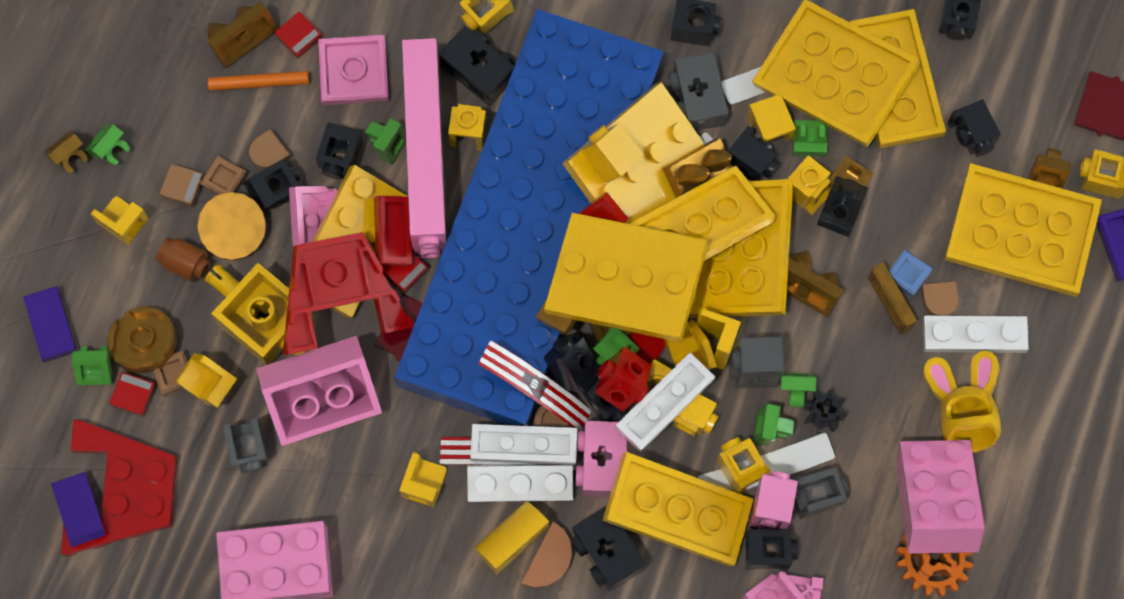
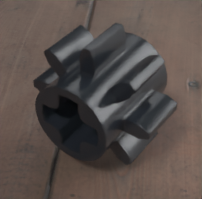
[803,389,846,434]

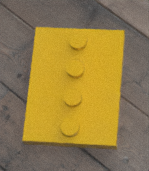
[752,0,920,148]
[562,82,704,224]
[944,163,1102,297]
[688,179,793,318]
[544,213,708,342]

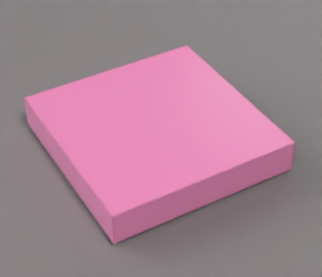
[318,35,389,105]

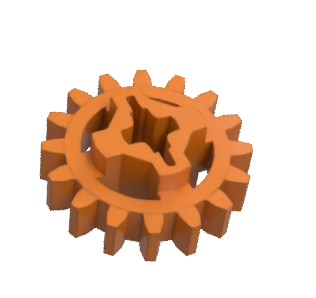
[895,534,973,598]

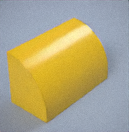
[473,501,549,575]

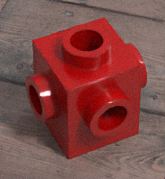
[595,347,652,411]

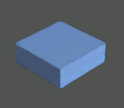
[889,250,932,298]

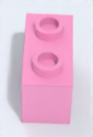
[576,421,627,497]
[749,471,798,529]

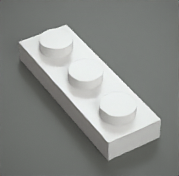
[922,316,1029,353]
[615,353,715,453]
[470,424,578,465]
[467,464,573,502]

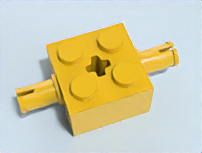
[205,263,317,365]

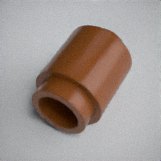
[156,237,210,283]

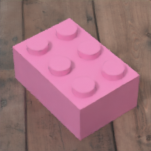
[256,336,382,446]
[895,440,985,554]
[216,521,333,599]

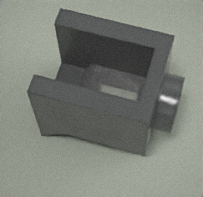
[223,418,268,473]
[794,467,849,520]

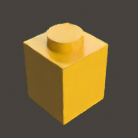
[581,123,645,183]

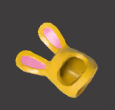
[923,350,1002,453]

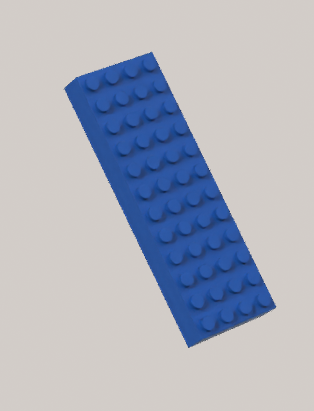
[394,9,664,426]

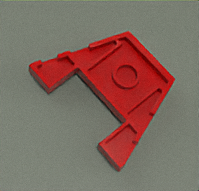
[283,232,414,355]
[61,419,177,557]

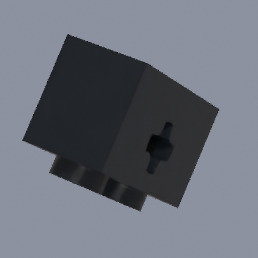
[438,26,515,107]
[570,506,647,592]

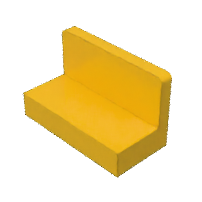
[696,308,741,370]

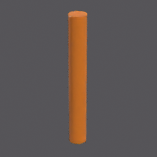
[208,71,309,91]

